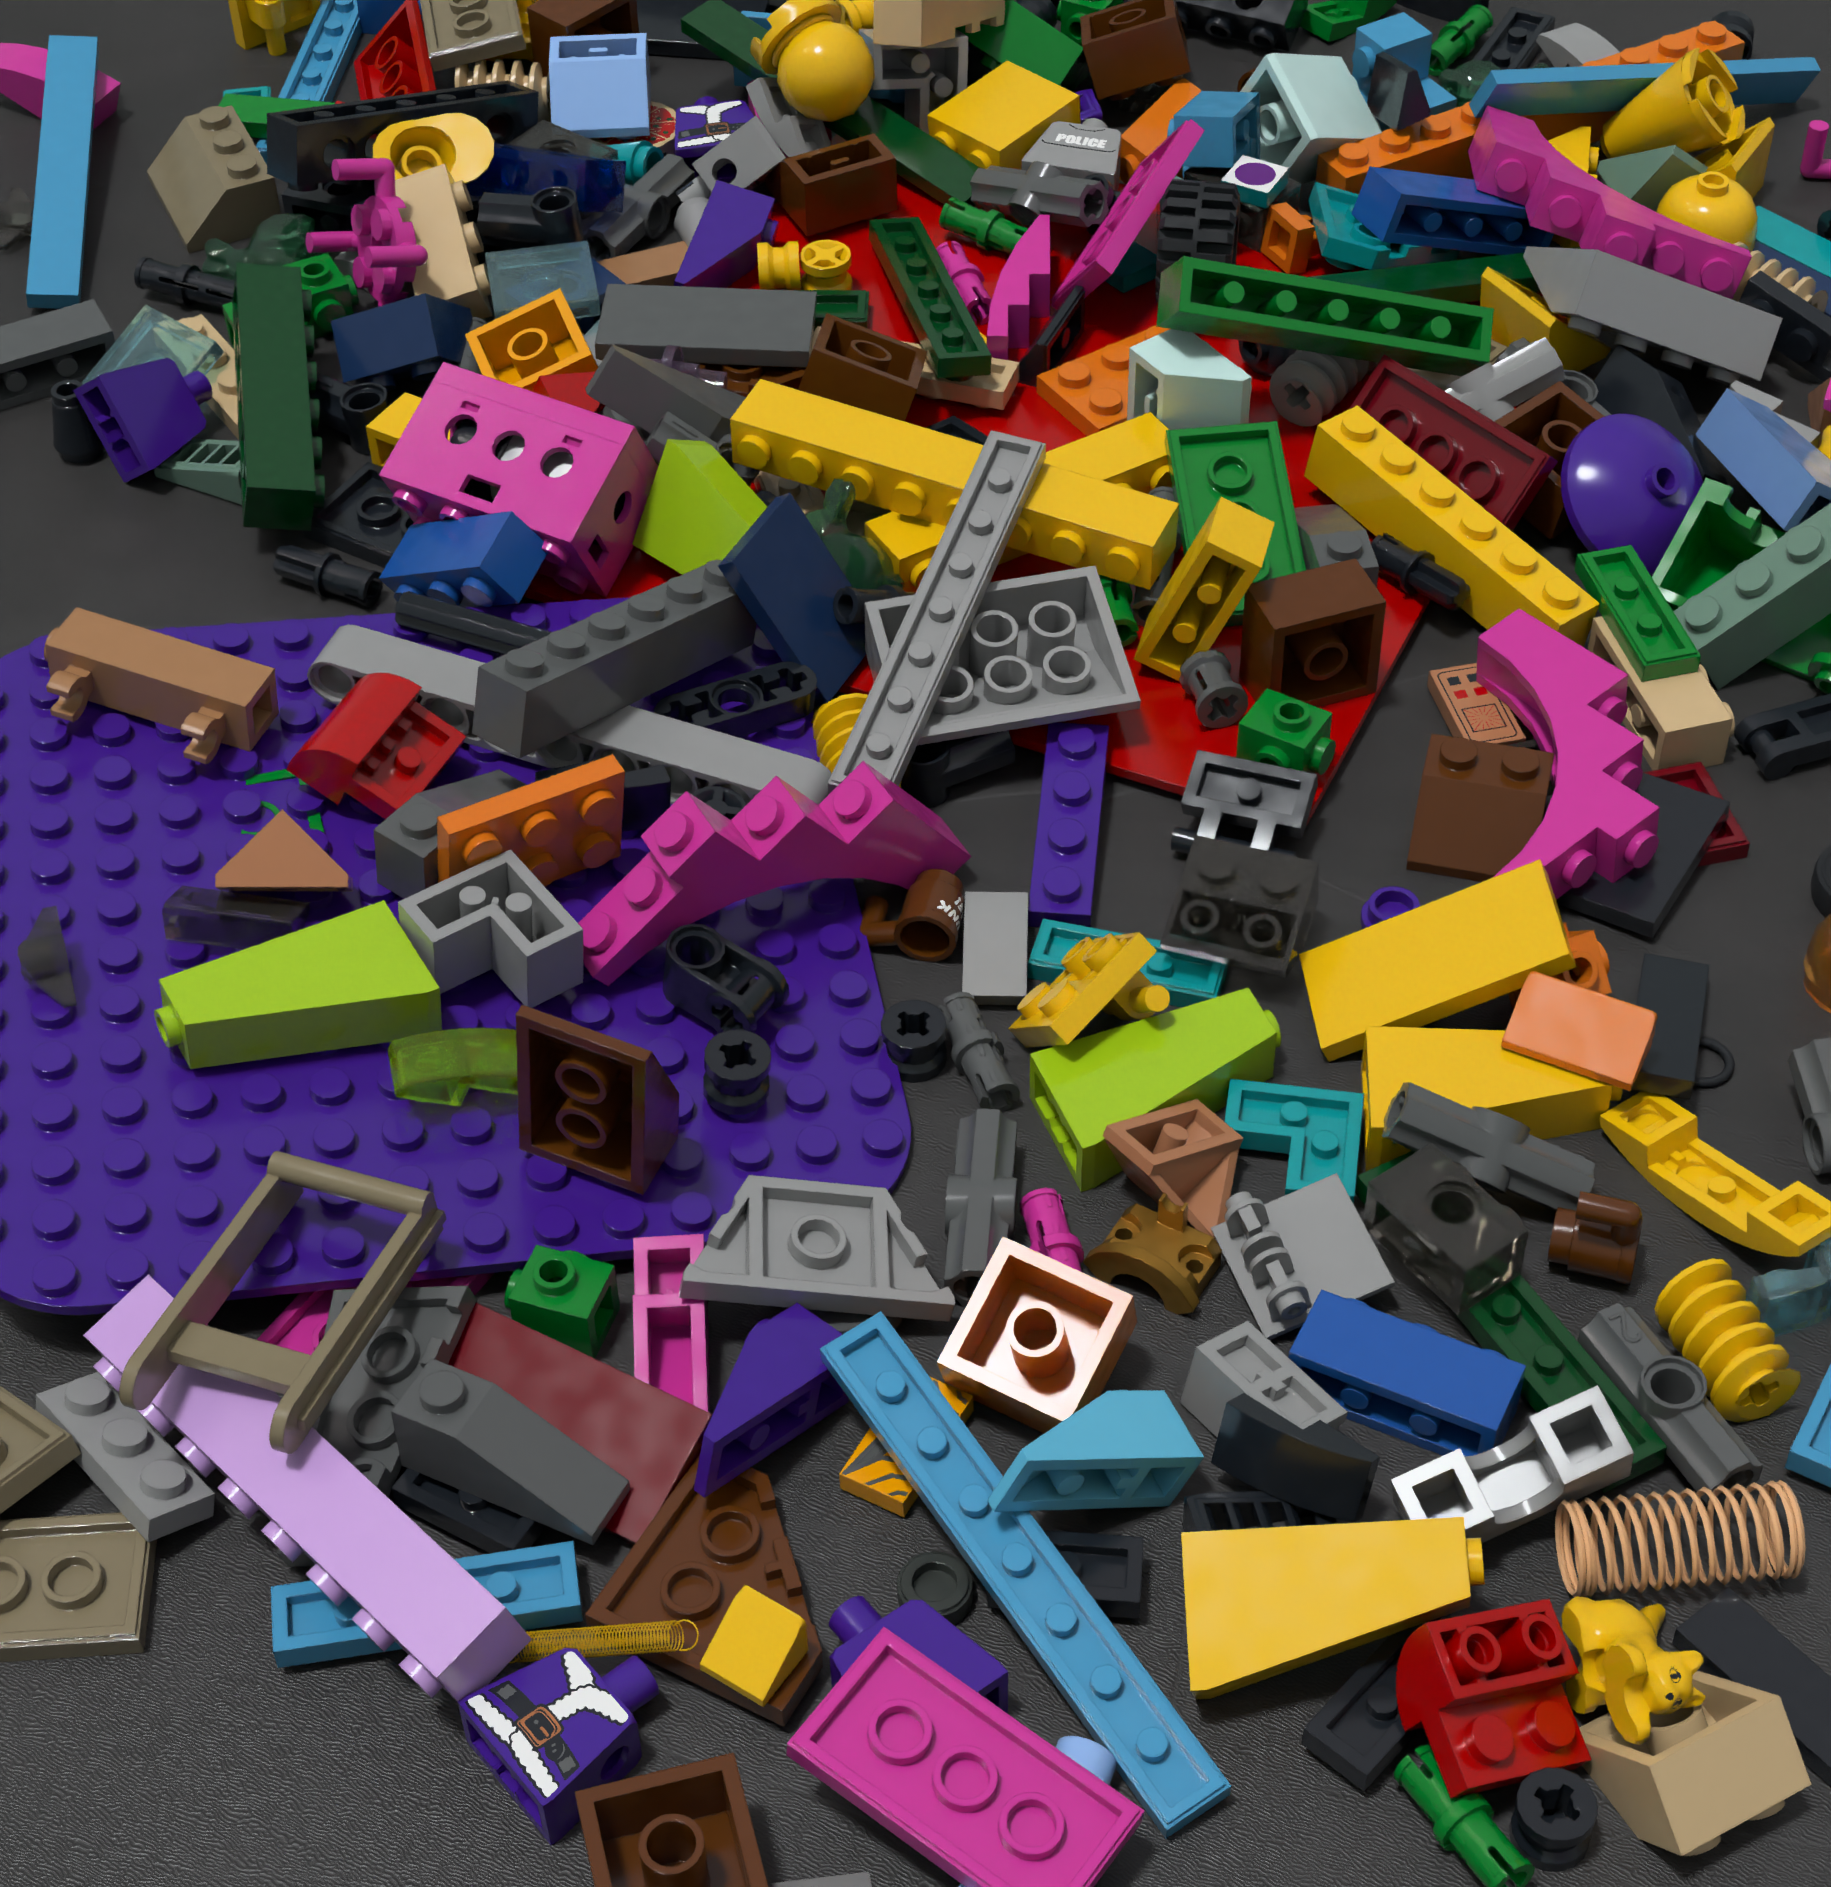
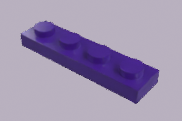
[1028,722,1109,927]

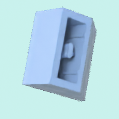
[549,33,651,142]

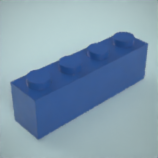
[1351,166,1554,255]

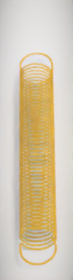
[509,1619,699,1664]

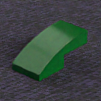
[1300,0,1397,42]

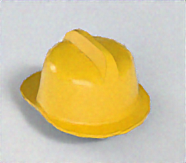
[373,113,494,184]

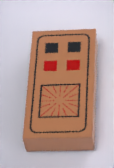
[1427,663,1526,747]

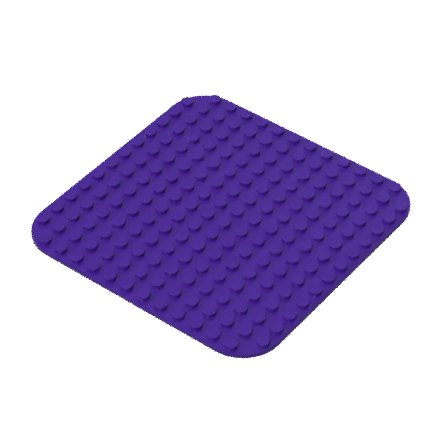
[0,597,911,1315]

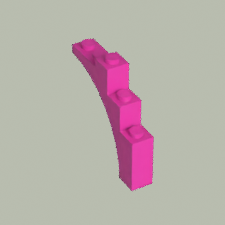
[1468,105,1752,299]
[1476,608,1660,900]
[578,761,972,986]

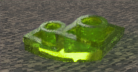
[387,1028,518,1107]

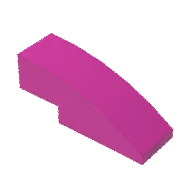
[0,43,121,130]
[633,1234,710,1413]

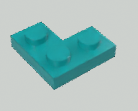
[1224,1079,1364,1204]

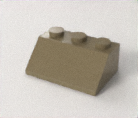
[147,105,284,253]

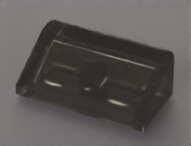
[162,885,310,949]

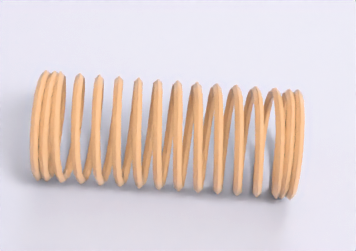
[1555,1480,1806,1598]

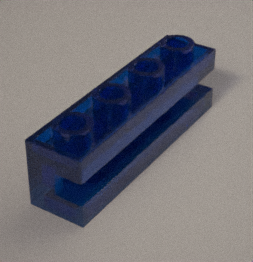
[465,142,626,213]

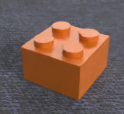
[937,1236,1137,1433]

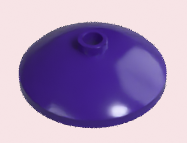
[1561,414,1703,577]

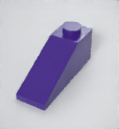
[674,180,779,288]
[694,1303,850,1498]

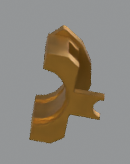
[1083,1193,1222,1315]

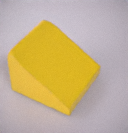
[699,1585,809,1707]

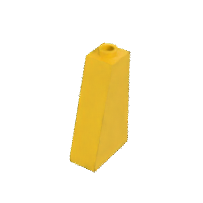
[1361,1026,1623,1171]
[1181,1517,1485,1699]

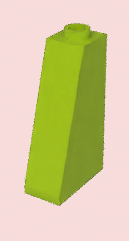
[632,439,767,575]
[154,900,442,1069]
[1029,987,1281,1192]

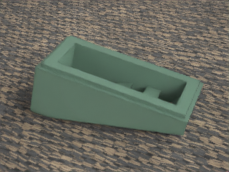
[154,438,242,505]

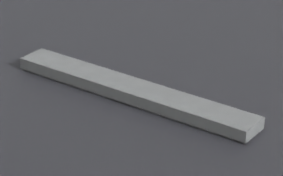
[828,430,1046,794]

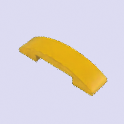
[1600,1091,1831,1257]

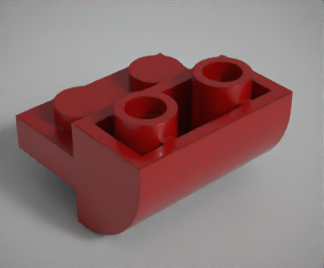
[286,672,466,819]
[1396,1599,1592,1799]

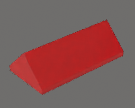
[354,0,436,101]

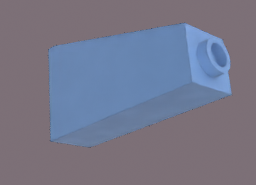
[1695,388,1831,531]

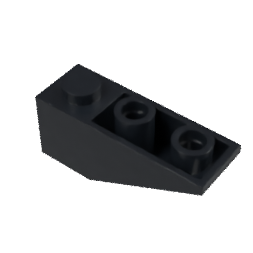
[1593,344,1728,485]

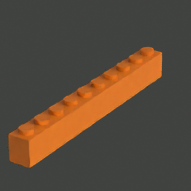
[1316,20,1745,194]

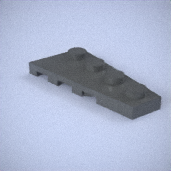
[277,1286,477,1567]

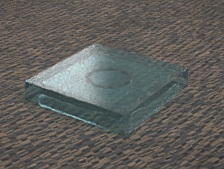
[485,241,601,319]
[81,304,224,384]

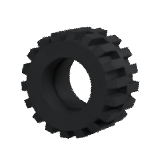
[1155,179,1240,304]

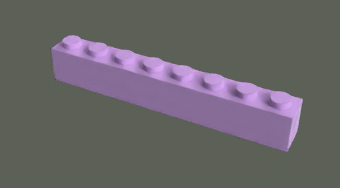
[83,1275,532,1702]

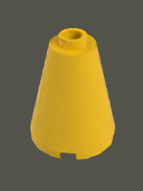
[1600,48,1745,159]

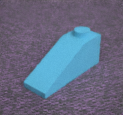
[987,1390,1204,1512]

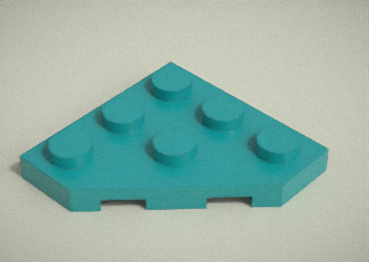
[1308,182,1460,270]

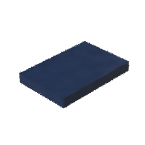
[718,493,866,707]

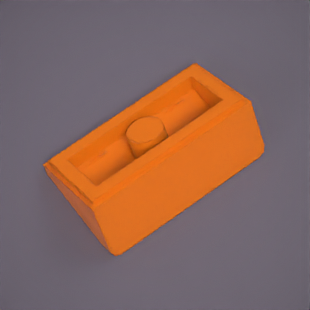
[1501,971,1658,1091]

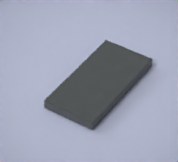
[595,284,817,368]

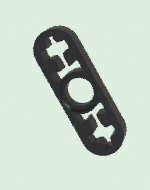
[654,661,817,737]

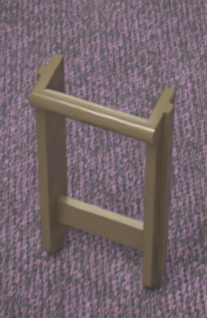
[119,1151,447,1454]

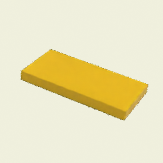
[1299,859,1576,1062]

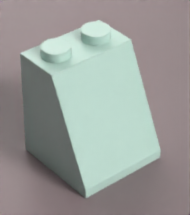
[1240,53,1382,190]

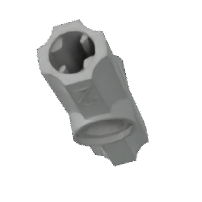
[1445,337,1567,421]

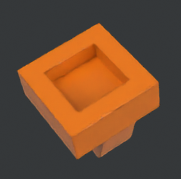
[1260,202,1321,275]

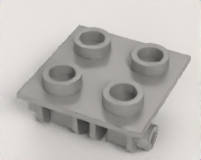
[1211,1173,1395,1340]

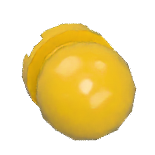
[750,0,875,122]

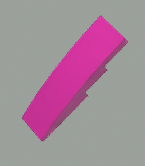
[987,215,1050,360]

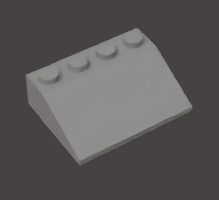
[1523,246,1783,386]
[865,566,1141,745]

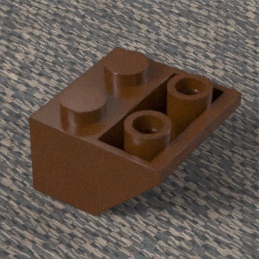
[765,133,898,236]

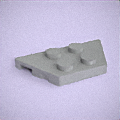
[679,1175,955,1322]

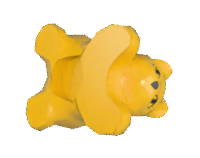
[1561,1596,1706,1745]

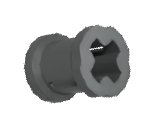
[1179,650,1249,728]

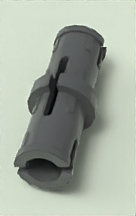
[937,992,1020,1112]

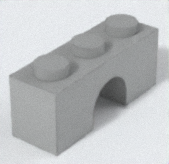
[1391,1385,1634,1543]

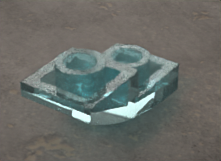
[1746,1238,1831,1337]

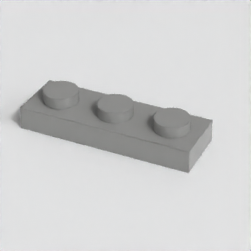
[35,1372,215,1542]

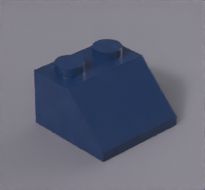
[331,293,472,392]

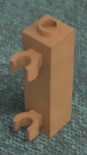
[44,607,279,764]

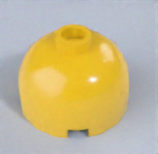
[1656,171,1758,253]

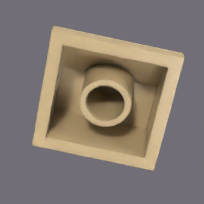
[1579,1671,1812,1856]

